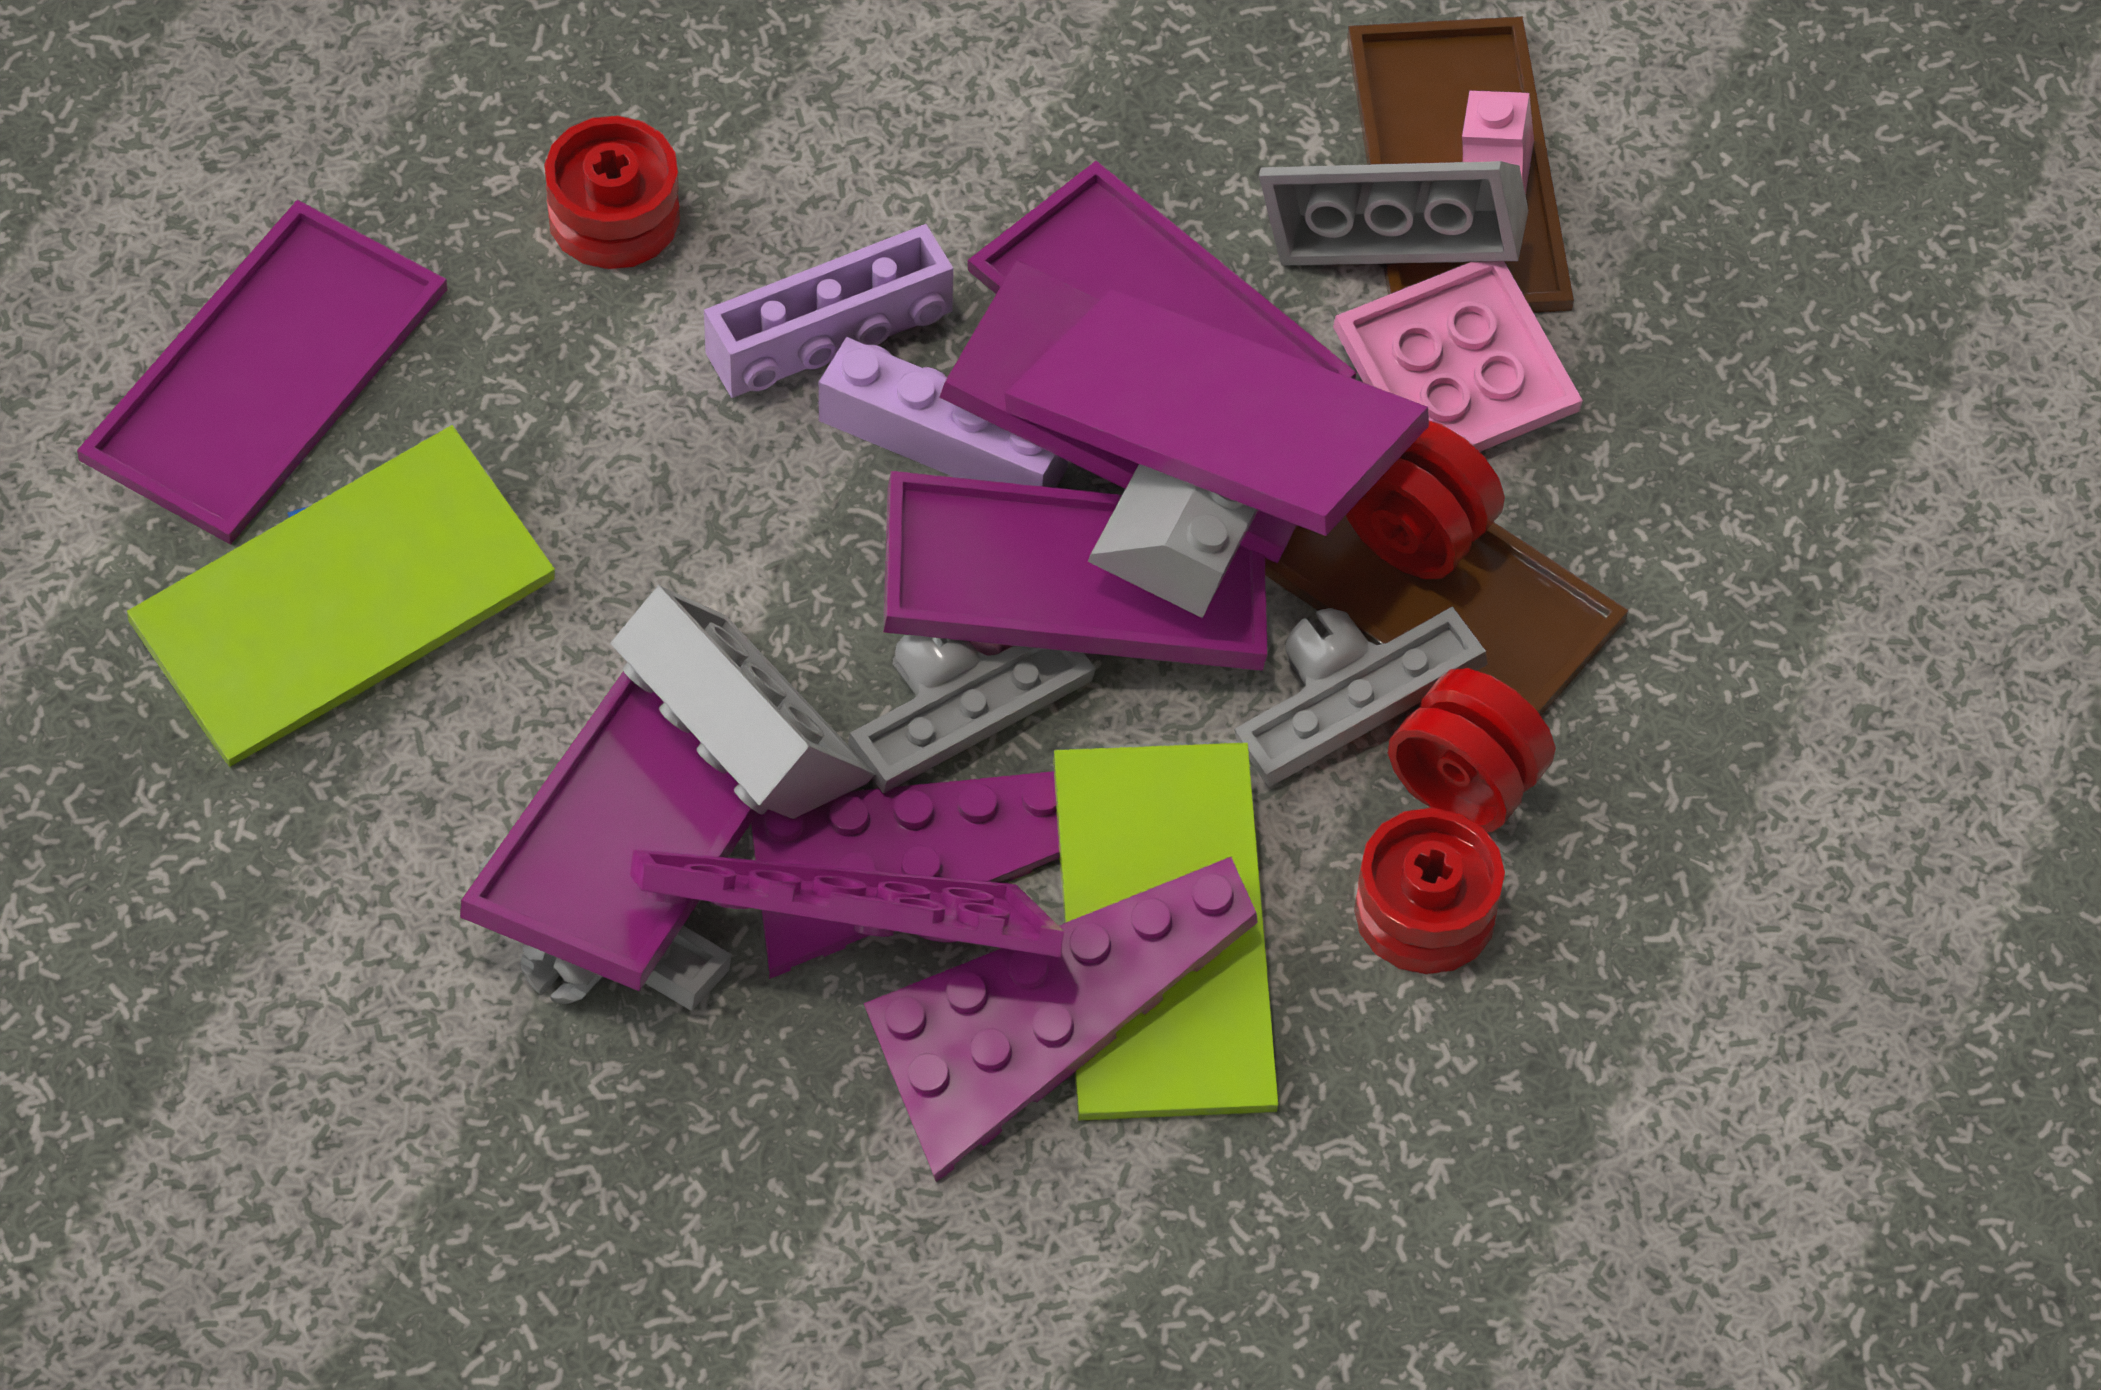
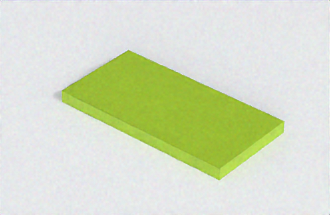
[127,425,555,767]
[1053,742,1278,1121]

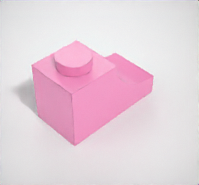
[1462,91,1534,194]

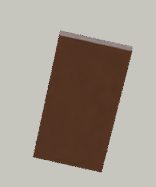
[1347,16,1574,313]
[1265,515,1628,716]

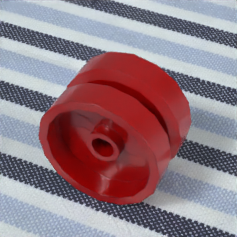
[544,115,680,269]
[1346,420,1505,579]
[1387,668,1556,832]
[1354,808,1505,974]

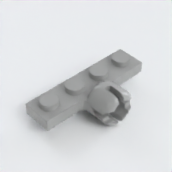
[1234,607,1488,787]
[848,635,1096,794]
[478,845,732,1011]

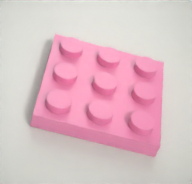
[1333,261,1583,452]

